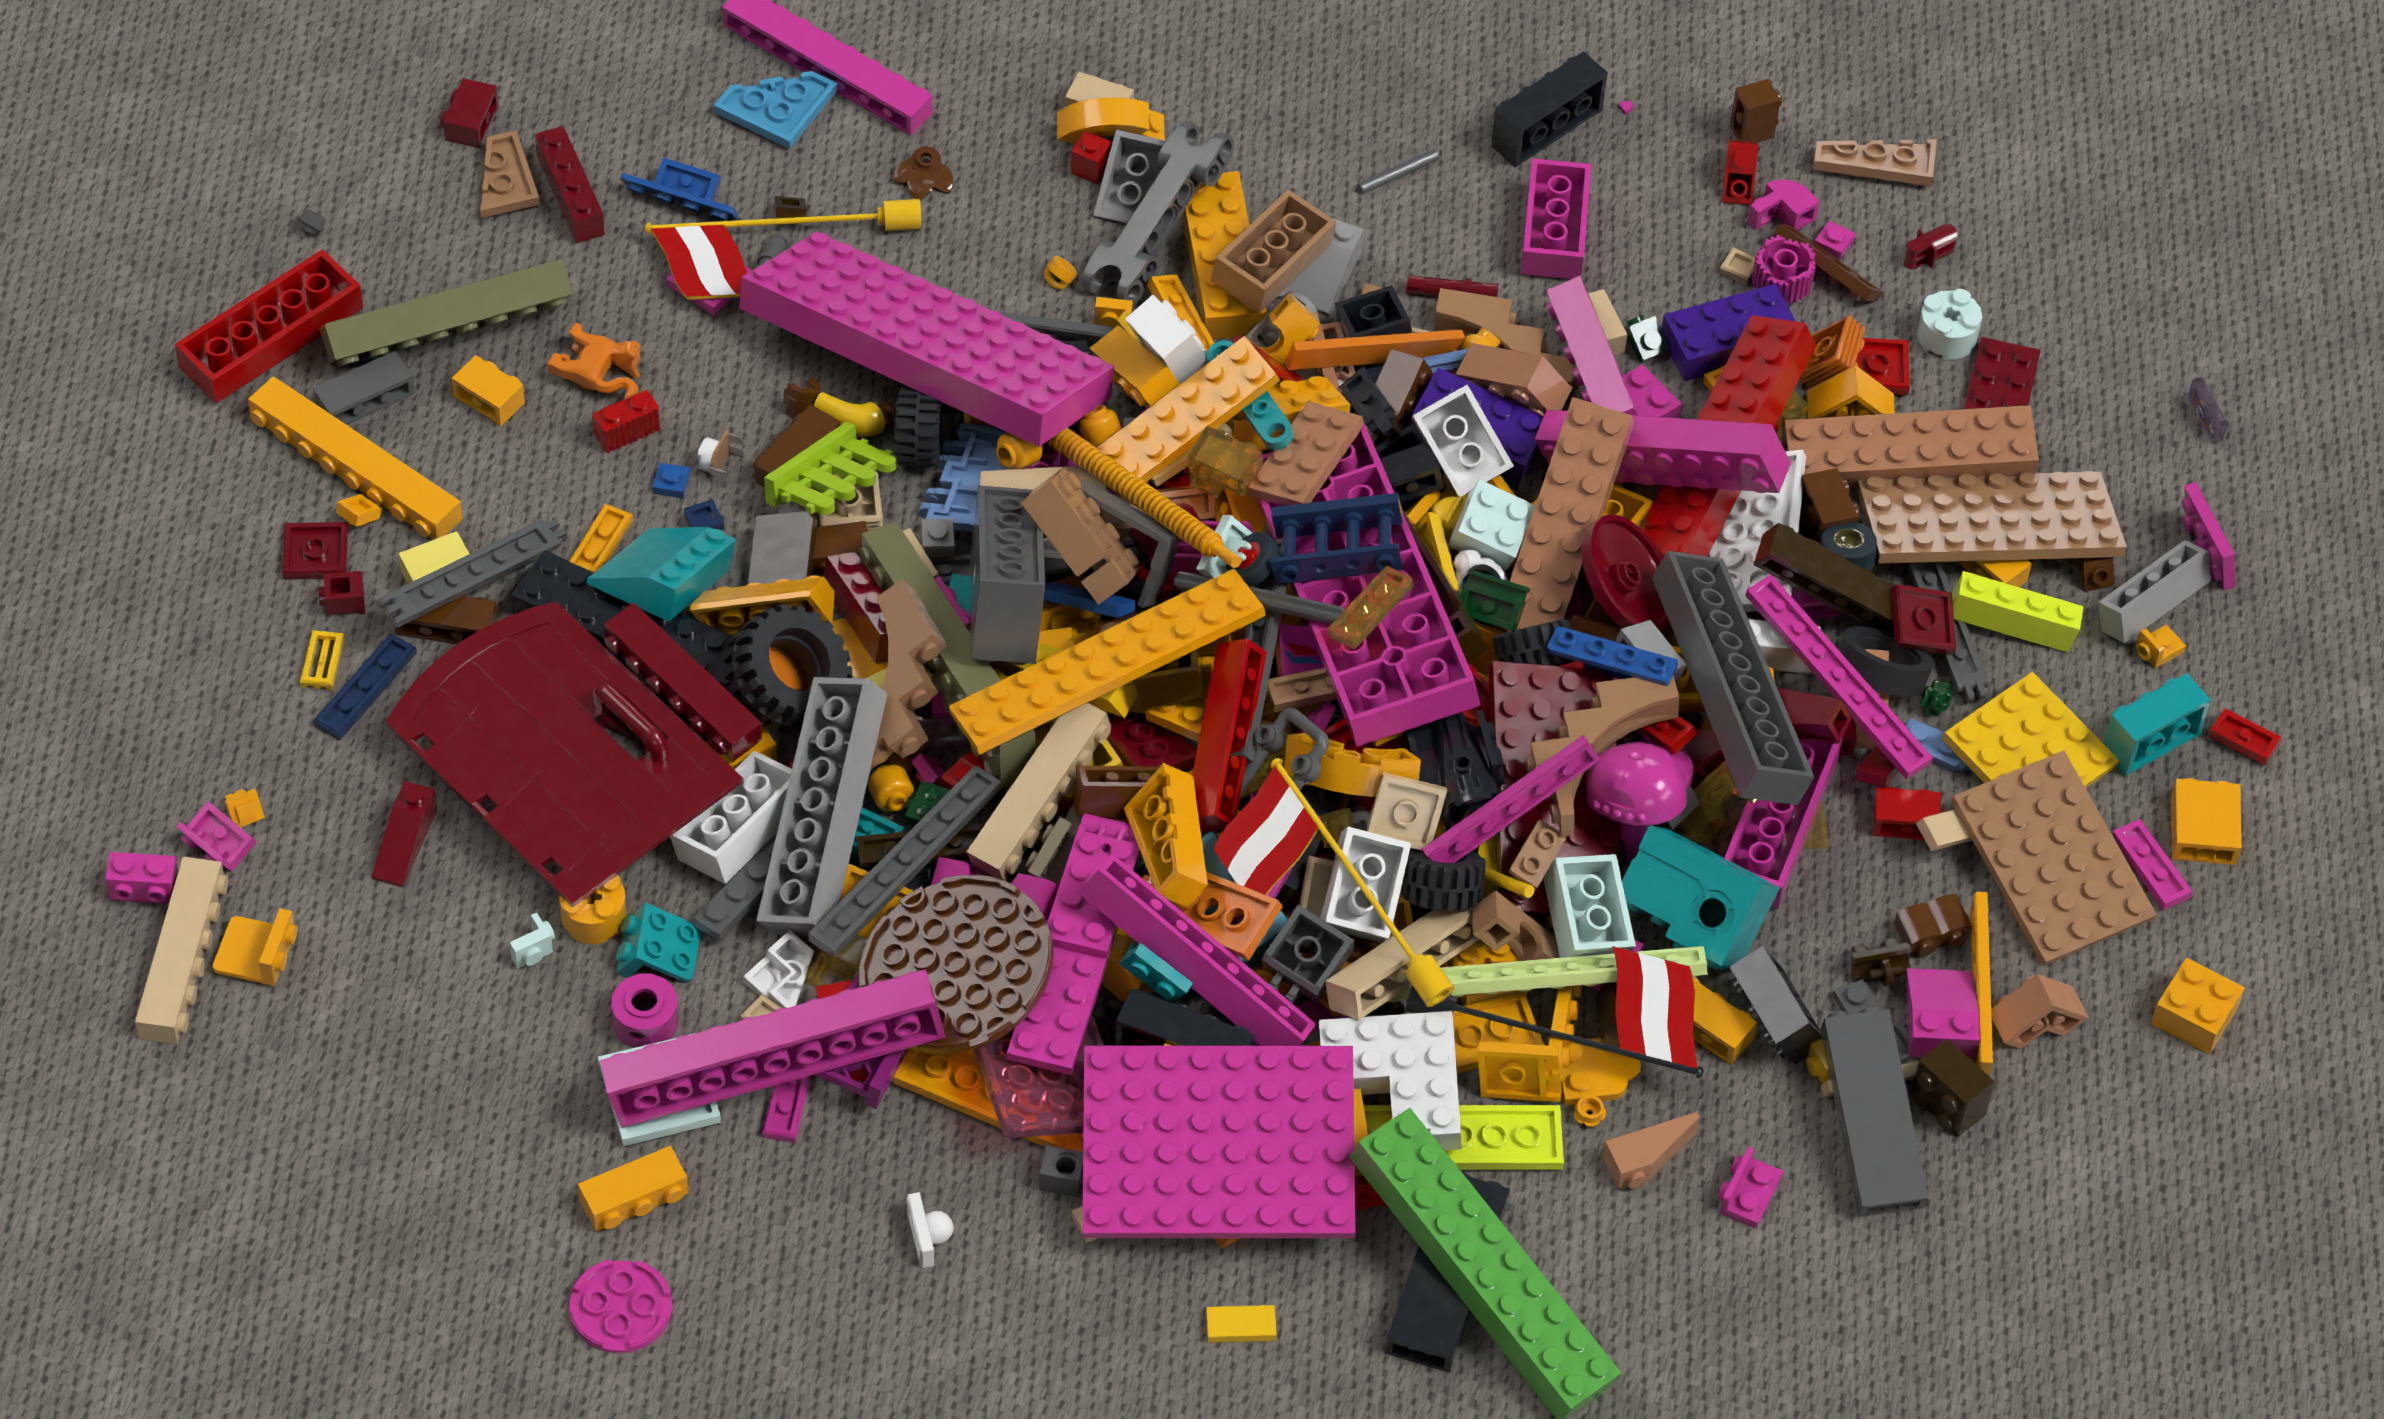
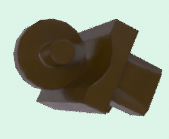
[1851,938,1911,987]

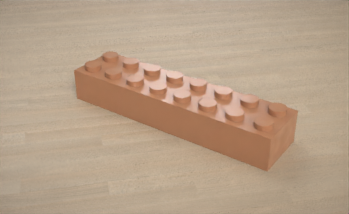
[1494,397,1635,632]
[1781,405,2039,488]

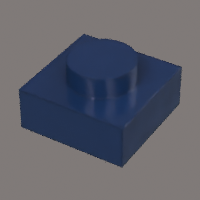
[683,499,724,531]

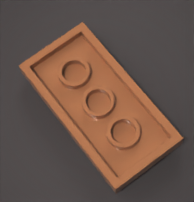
[1248,401,1364,506]

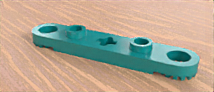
[1206,340,1294,450]

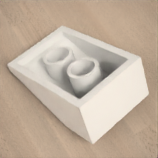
[1411,385,1514,497]

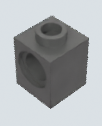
[1039,1145,1083,1197]

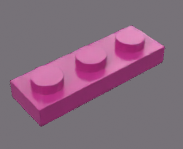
[2112,819,2193,910]

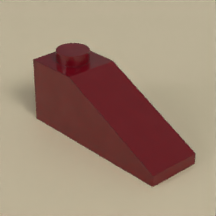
[372,781,438,888]

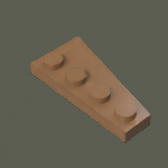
[1813,139,1937,186]

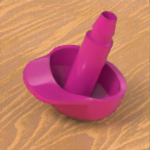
[1585,742,1694,865]

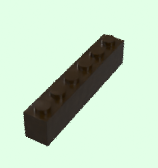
[1753,523,1896,634]

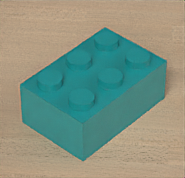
[2104,673,2211,777]

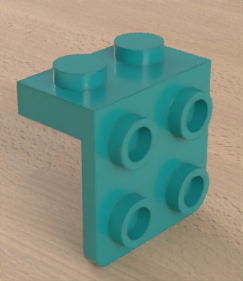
[616,902,701,983]
[1119,940,1193,1003]

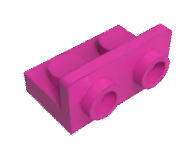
[1717,1146,1783,1229]

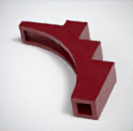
[1664,688,1852,824]

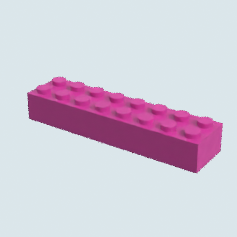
[1535,410,1791,493]

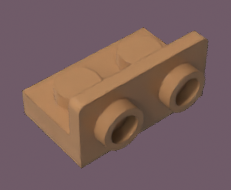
[1509,820,1567,900]

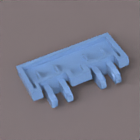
[919,423,1008,532]

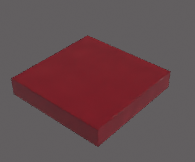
[282,522,349,580]
[1891,584,1956,655]

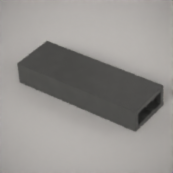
[1820,1007,1929,1217]

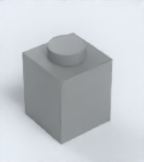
[921,518,954,558]

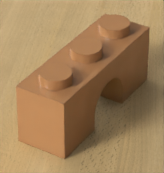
[1472,890,1560,961]

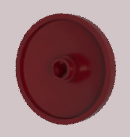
[1581,514,1670,631]

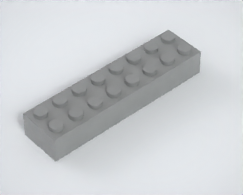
[757,677,888,936]

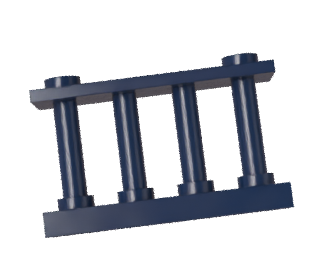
[1271,493,1403,584]

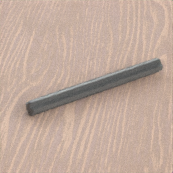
[1174,571,1347,626]

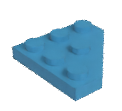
[714,71,838,149]

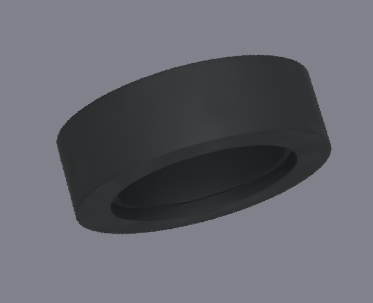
[1837,626,1934,697]

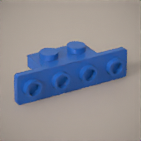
[620,157,738,221]
[1547,626,1678,686]

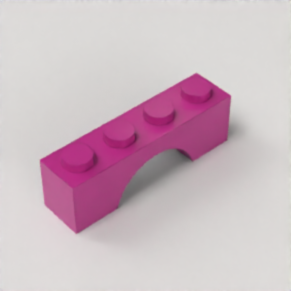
[931,857,1059,922]

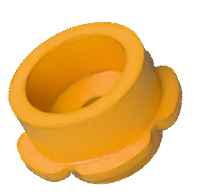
[1573,1095,1606,1127]

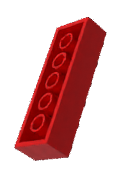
[175,249,363,404]

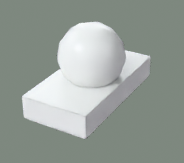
[907,1192,954,1268]

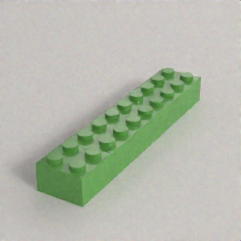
[1349,1108,1622,1419]

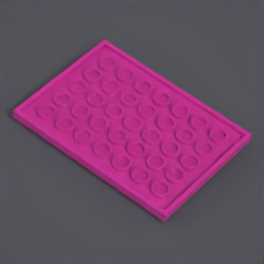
[1083,1046,1355,1238]

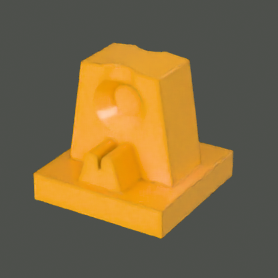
[225,788,265,827]

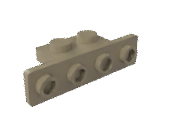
[1025,804,1082,885]

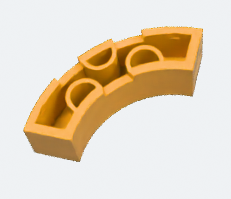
[1284,733,1421,797]

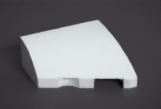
[742,930,814,1008]

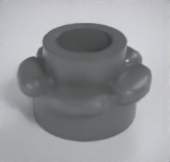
[297,208,327,234]

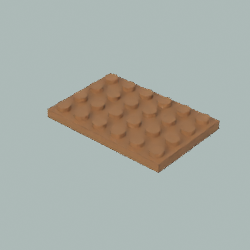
[1951,750,2157,966]

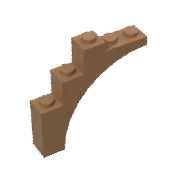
[1434,288,1579,411]
[870,579,948,770]
[1525,675,1679,836]

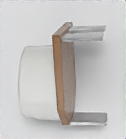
[697,430,744,479]

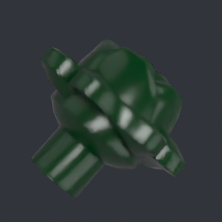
[1919,680,1953,716]

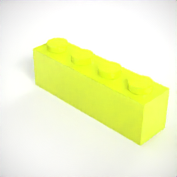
[1952,571,2083,652]

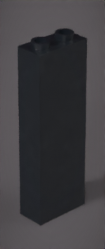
[1385,1172,1510,1373]

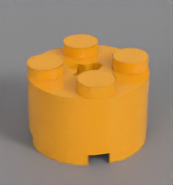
[559,875,627,944]

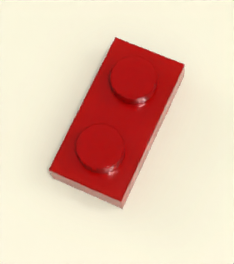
[2208,708,2281,765]

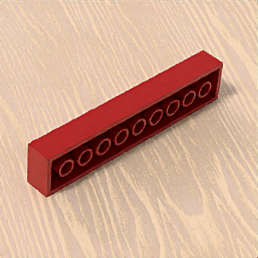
[1640,315,1816,558]

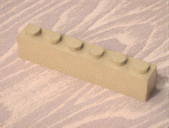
[967,702,1111,881]
[135,857,228,1044]
[1326,908,1479,1020]

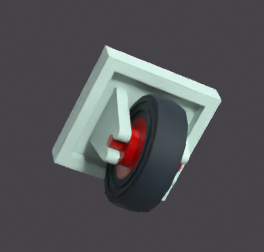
[1196,515,1279,587]

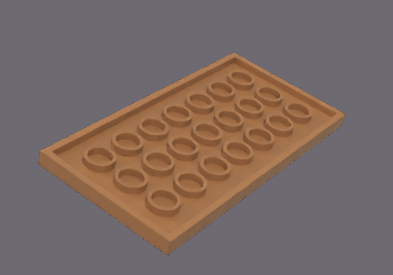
[1856,471,2127,563]

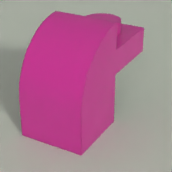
[1748,180,1820,230]

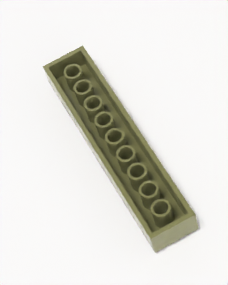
[859,521,1036,789]

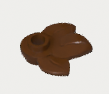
[894,146,953,201]

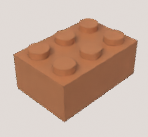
[1456,343,1572,416]

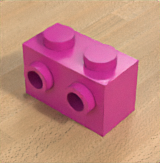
[105,852,179,904]

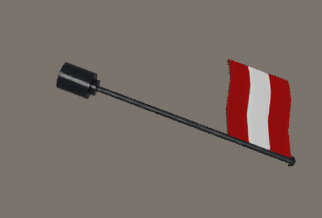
[1405,946,1704,1078]

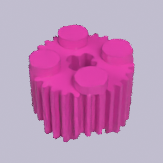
[1752,235,1816,304]

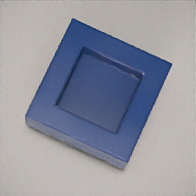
[653,463,690,499]

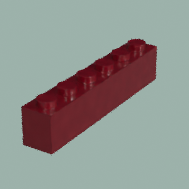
[604,602,762,762]

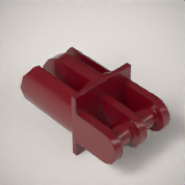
[1904,224,1957,269]

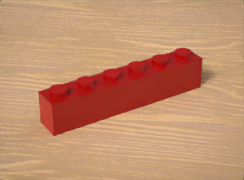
[1192,638,1267,833]

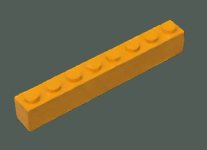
[248,376,463,540]

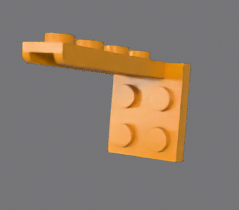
[1478,985,1582,1102]

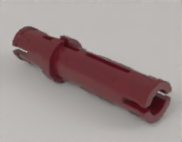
[1406,274,1499,297]

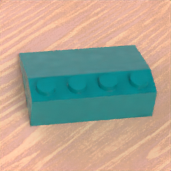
[586,527,736,621]

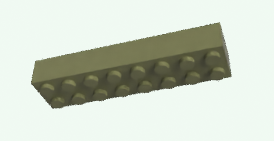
[319,259,573,367]

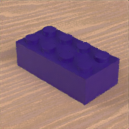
[1661,284,1795,382]
[1409,367,1544,485]

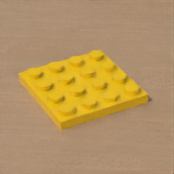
[1941,672,2119,788]

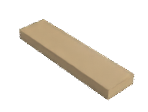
[980,466,1106,491]

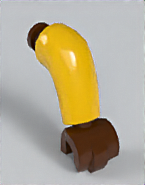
[783,378,896,438]

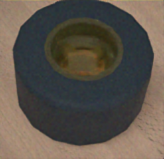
[1821,522,1877,571]

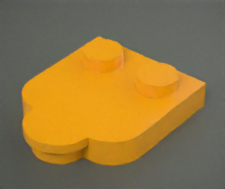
[1561,1038,1641,1105]

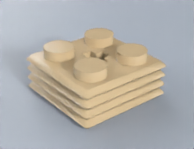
[816,471,883,531]

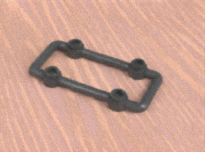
[1201,708,1329,838]

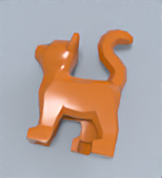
[547,322,641,399]

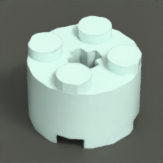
[1917,289,1982,360]

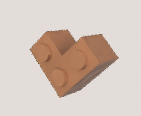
[1991,974,2089,1049]

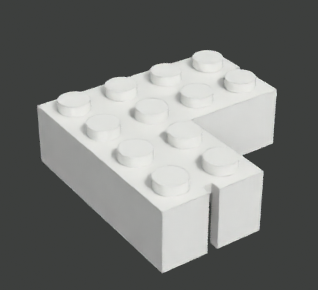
[1319,1011,1462,1151]

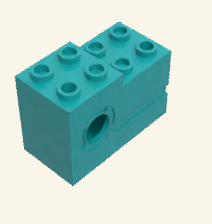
[1622,825,1780,971]

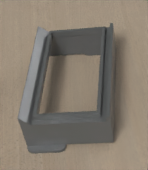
[1043,479,1181,608]

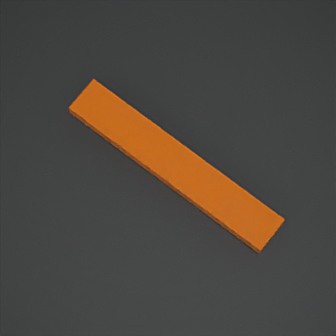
[1285,330,1465,370]

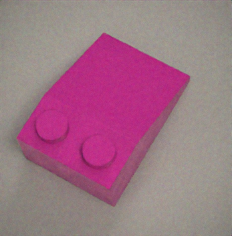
[1906,968,1980,1060]

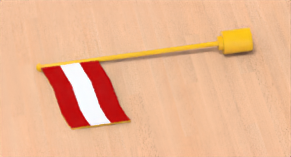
[645,199,921,300]
[1213,758,1455,1007]

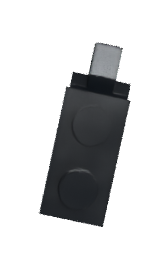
[1339,367,1401,442]

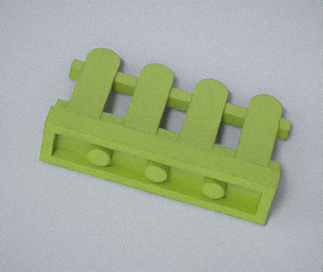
[764,421,896,515]

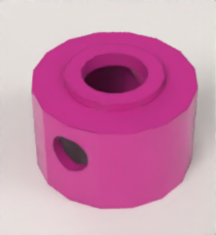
[611,974,679,1048]

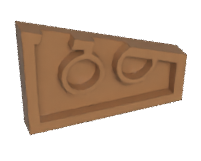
[480,130,540,218]

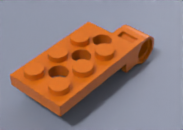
[1142,872,1283,960]

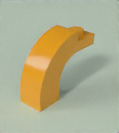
[1057,97,1165,145]

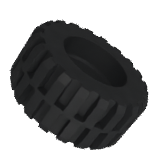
[724,604,852,734]

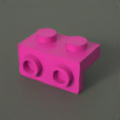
[176,801,257,871]

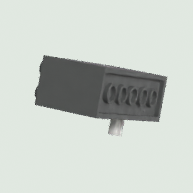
[970,485,1063,665]

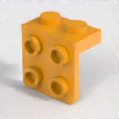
[213,908,298,986]

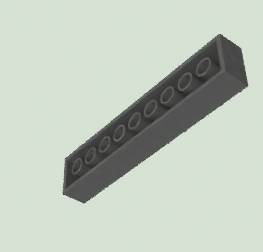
[1652,550,1814,805]

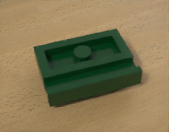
[1460,569,1530,631]

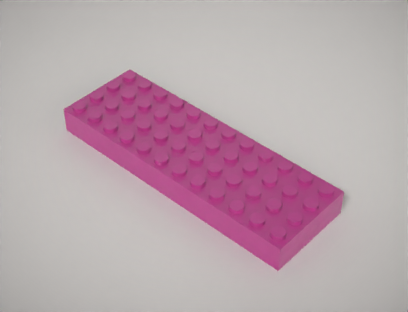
[740,231,1115,447]
[1244,424,1480,747]

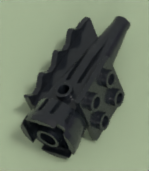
[1404,710,1506,830]

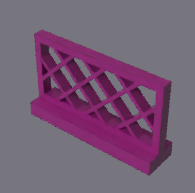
[813,970,909,1109]

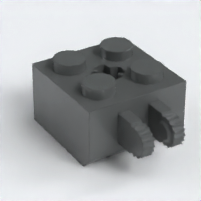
[1262,904,1354,1004]

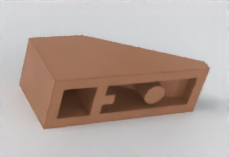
[1603,1112,1700,1190]

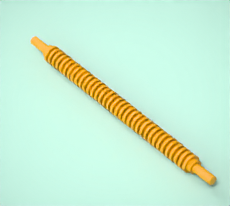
[1046,428,1241,568]

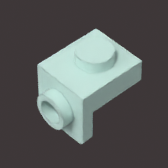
[510,913,555,969]

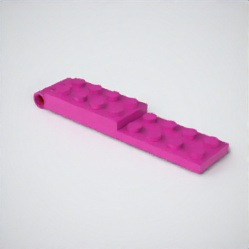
[1007,813,1142,1075]

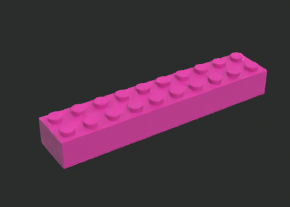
[600,969,946,1128]

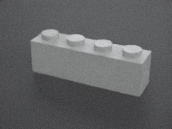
[2098,540,2211,643]

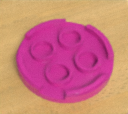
[569,1259,672,1353]

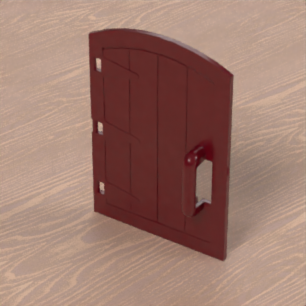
[386,601,744,907]

